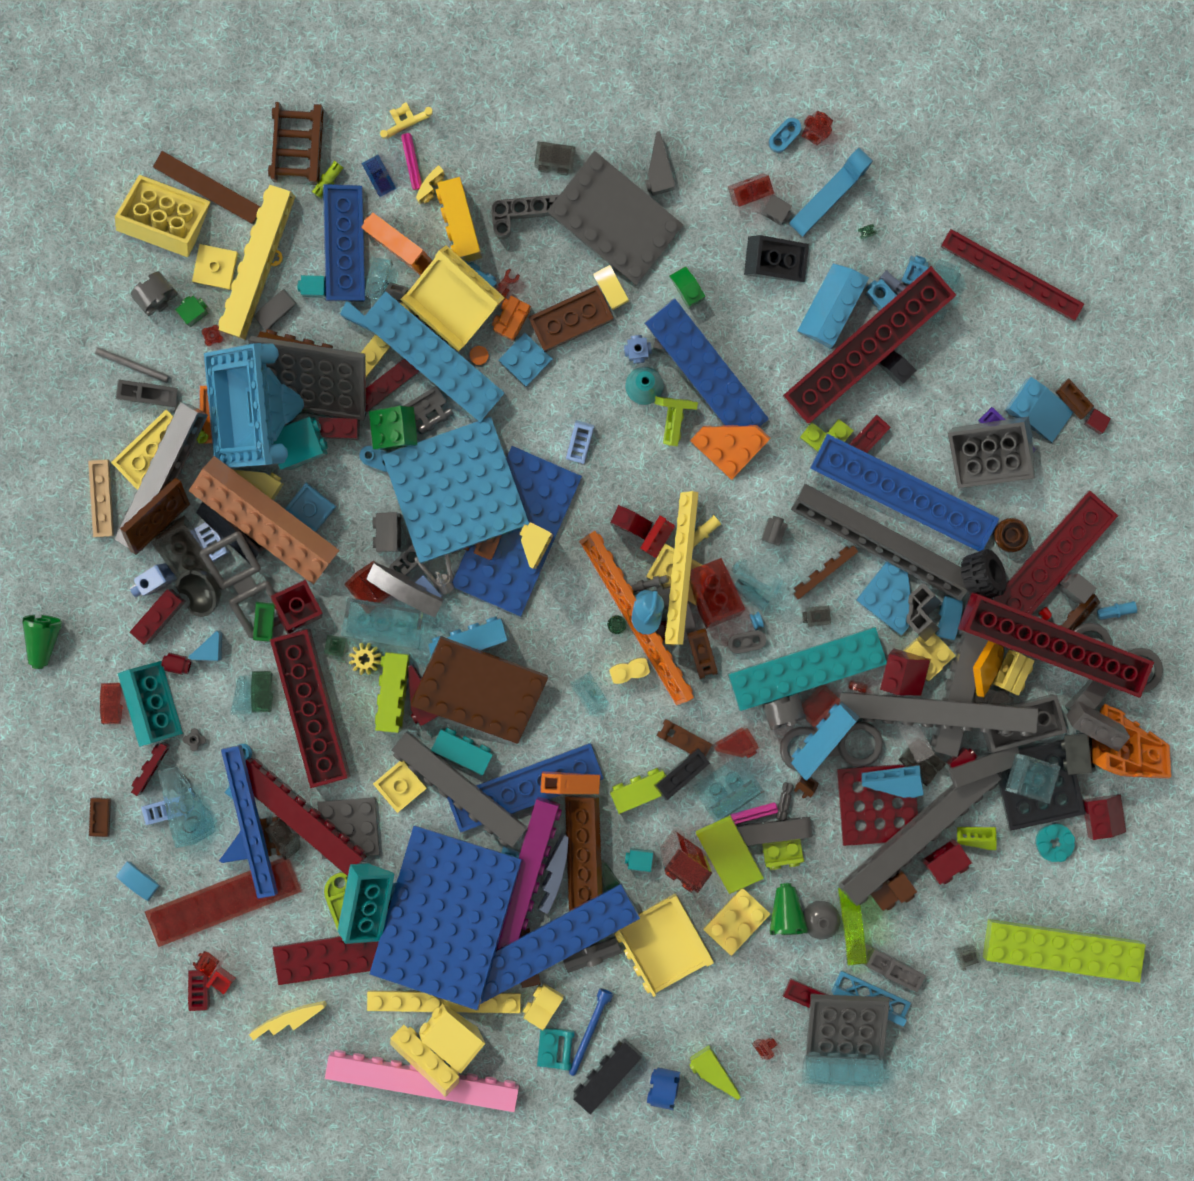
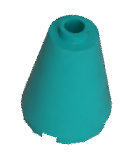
[625,367,664,405]

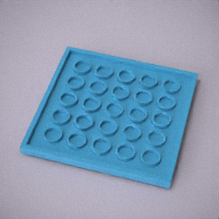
[382,417,529,564]

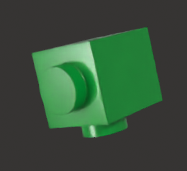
[175,295,209,327]

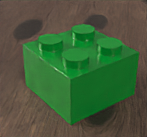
[369,406,417,450]

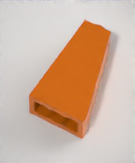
[361,213,433,276]

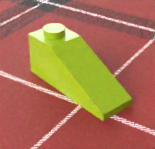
[689,1045,741,1100]

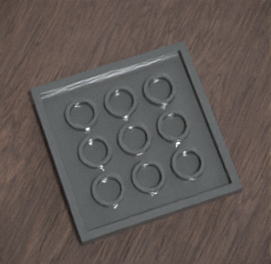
[805,994,889,1065]

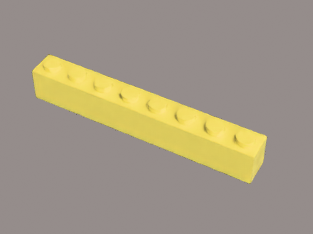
[218,184,296,340]

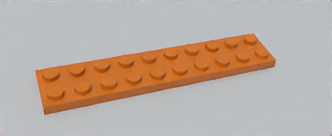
[579,531,694,705]

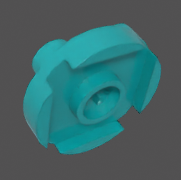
[1035,823,1075,862]

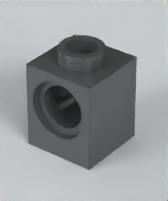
[761,194,792,226]

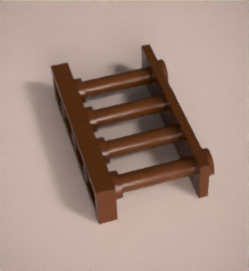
[268,102,324,185]

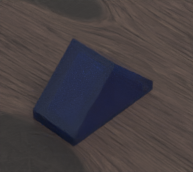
[361,155,396,198]

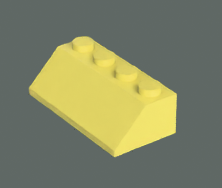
[520,522,553,569]

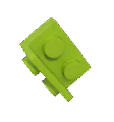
[762,839,804,870]

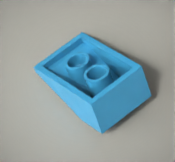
[1005,377,1073,443]

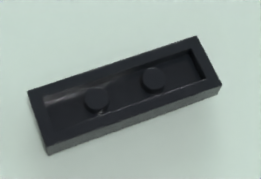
[654,748,710,800]

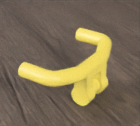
[380,102,433,139]

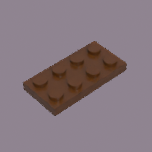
[528,285,614,353]
[120,478,190,555]

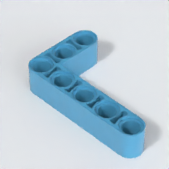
[789,148,873,237]

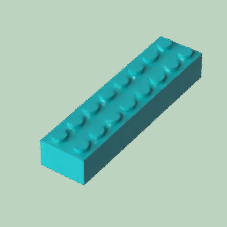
[727,627,887,711]

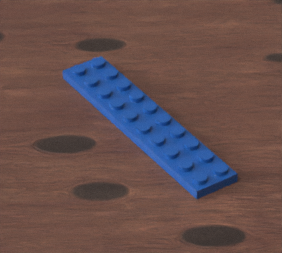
[810,434,999,551]
[480,883,640,1004]

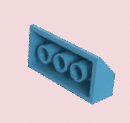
[797,263,869,349]
[428,616,509,656]
[791,702,859,781]

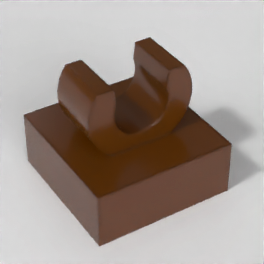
[794,776,819,799]

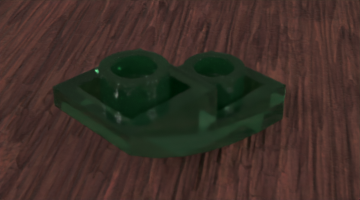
[251,671,273,713]

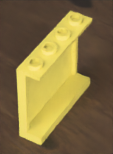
[400,245,505,352]
[614,893,714,997]

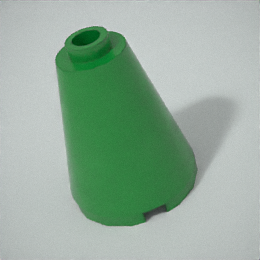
[22,615,62,669]
[769,883,808,935]

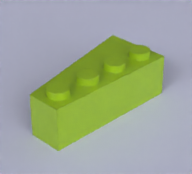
[375,652,410,733]

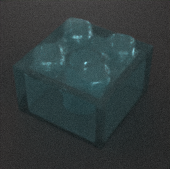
[1005,754,1060,804]

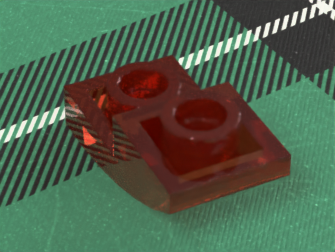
[100,683,123,725]

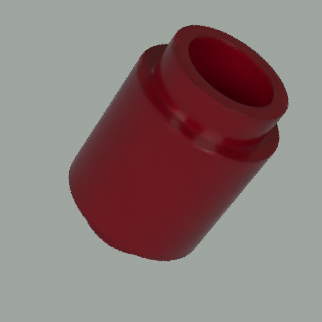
[161,652,192,675]

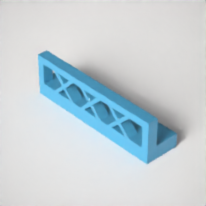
[832,970,911,1027]

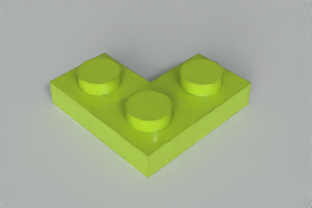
[799,419,854,452]

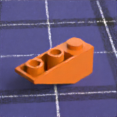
[541,771,600,794]

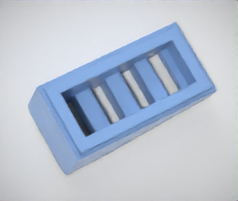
[566,420,594,464]
[194,522,230,562]
[141,796,186,825]

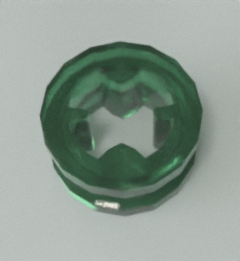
[858,224,877,239]

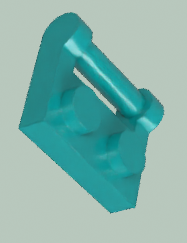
[537,1027,575,1070]

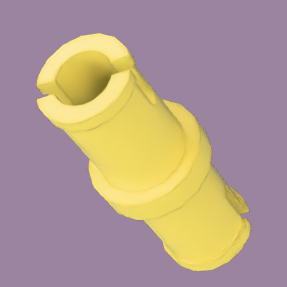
[693,515,721,548]

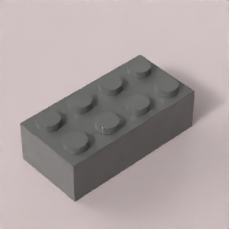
[983,694,1067,753]

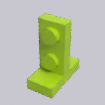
[654,396,698,447]

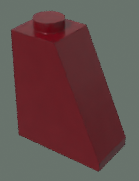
[610,505,653,540]

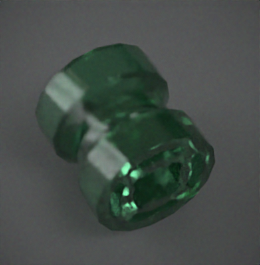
[607,615,626,634]

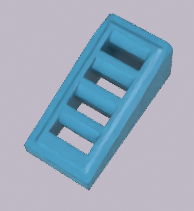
[340,301,373,332]

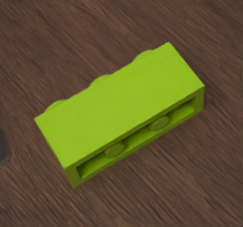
[610,767,665,814]

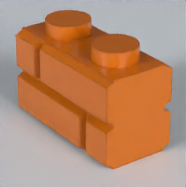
[492,296,532,342]

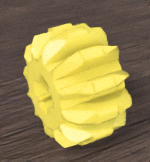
[349,643,382,675]

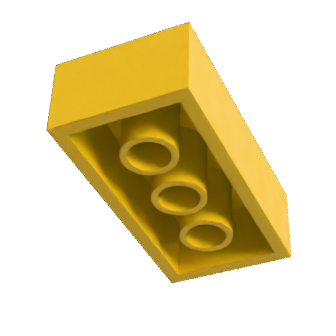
[435,177,482,262]

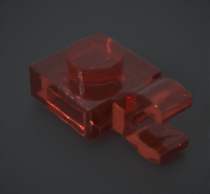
[496,269,520,300]

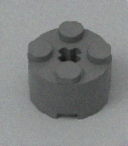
[131,271,178,317]
[762,693,806,730]

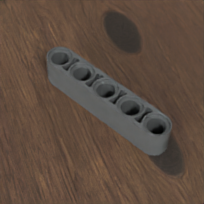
[736,817,813,845]

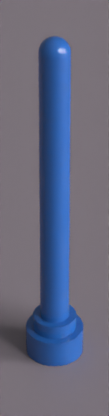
[569,988,614,1076]

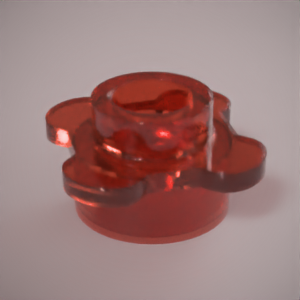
[201,325,223,346]

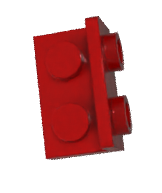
[640,515,675,558]

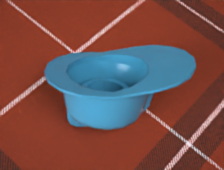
[632,590,664,635]

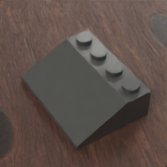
[948,416,1035,488]

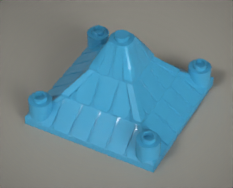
[204,343,304,467]

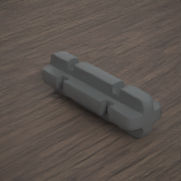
[776,782,793,820]

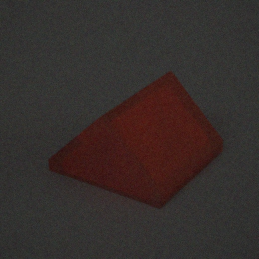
[344,561,391,614]

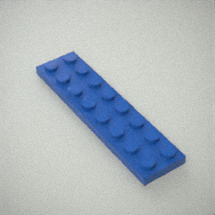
[644,298,769,427]
[447,743,604,833]

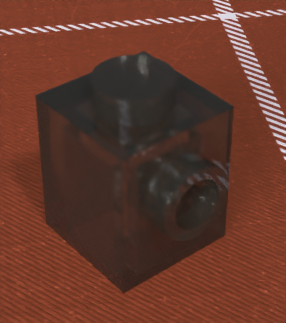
[802,605,831,627]

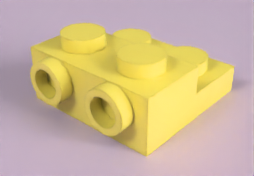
[903,633,956,682]

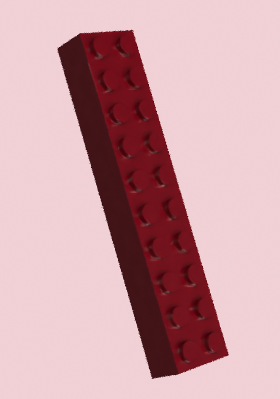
[782,266,956,425]
[958,593,1155,698]

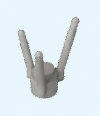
[415,554,454,594]

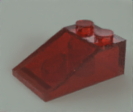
[689,558,746,629]

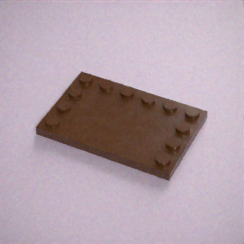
[411,636,548,744]

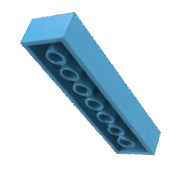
[361,291,504,422]

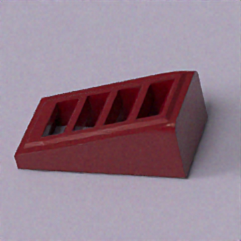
[188,969,210,1011]

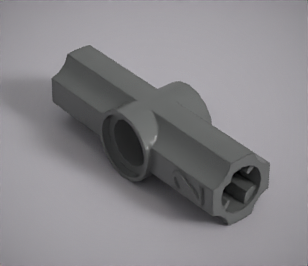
[563,937,622,973]

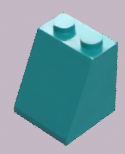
[274,417,328,470]

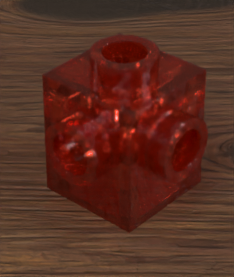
[801,110,833,145]

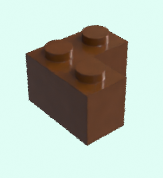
[870,869,917,911]

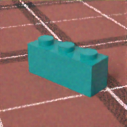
[431,727,494,775]

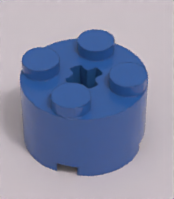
[647,1067,681,1111]

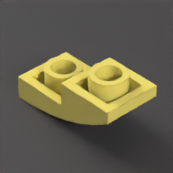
[416,165,445,204]
[593,265,629,310]

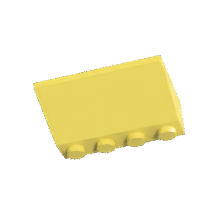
[115,175,211,257]

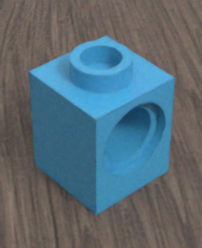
[865,279,896,311]

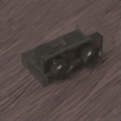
[898,738,946,786]

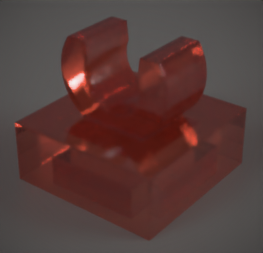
[193,951,220,978]
[751,1038,777,1060]

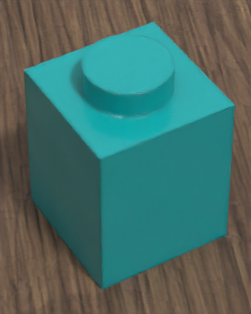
[297,275,326,298]
[625,848,653,872]

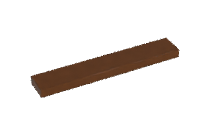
[153,151,260,225]

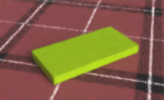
[696,815,764,894]

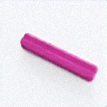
[401,133,422,190]
[722,803,778,824]

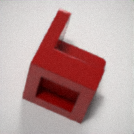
[206,967,236,994]

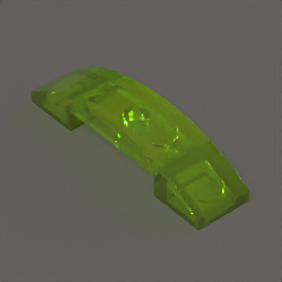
[838,888,867,966]

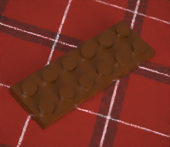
[565,796,602,911]

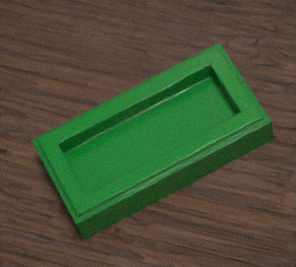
[253,602,275,642]

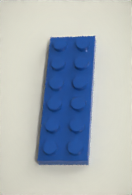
[323,184,365,302]

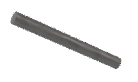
[95,347,169,383]

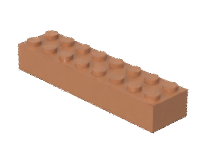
[189,456,340,585]

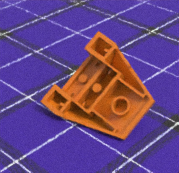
[1091,704,1171,779]

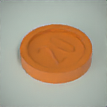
[469,346,489,365]

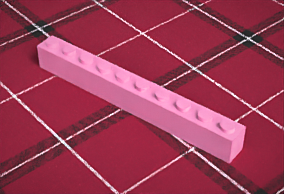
[325,1050,519,1112]

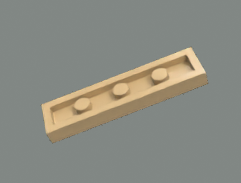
[88,459,114,537]

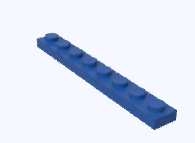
[221,745,278,898]

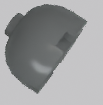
[803,901,841,940]

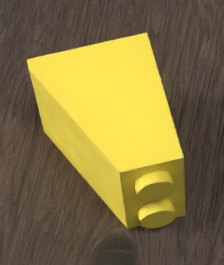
[419,1003,485,1073]

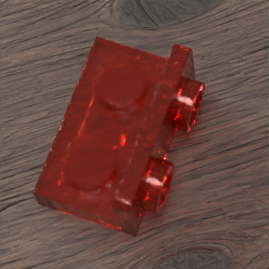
[802,684,840,727]

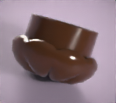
[994,518,1029,552]

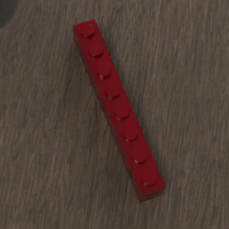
[245,758,367,876]

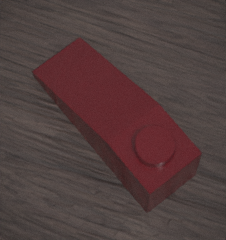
[408,664,438,726]

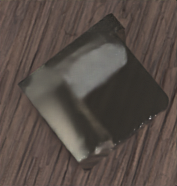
[953,943,979,971]

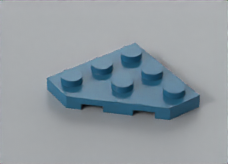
[856,561,910,636]

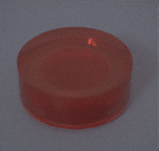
[848,680,868,693]

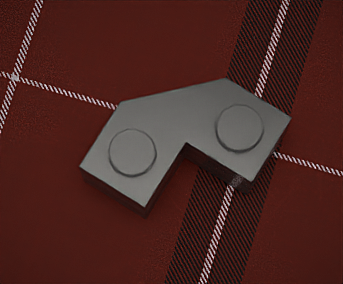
[906,583,942,642]

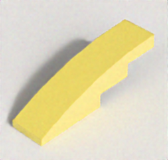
[249,1001,327,1041]

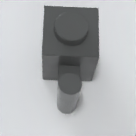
[760,516,787,546]

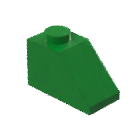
[669,266,706,309]

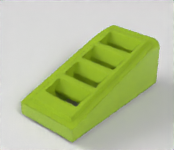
[957,827,997,850]

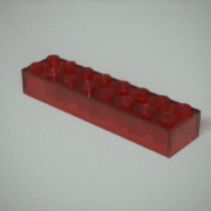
[660,829,712,893]

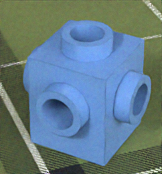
[624,335,652,364]

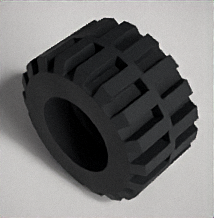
[961,549,1007,599]

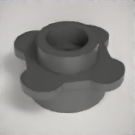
[183,728,206,751]

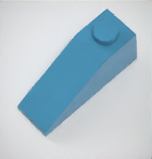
[862,765,924,798]

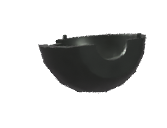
[175,569,221,617]

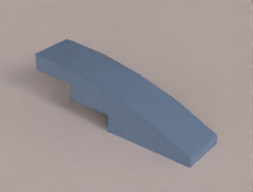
[538,833,568,914]

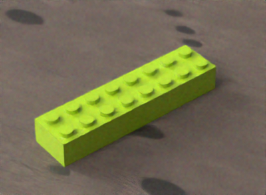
[982,919,1146,983]

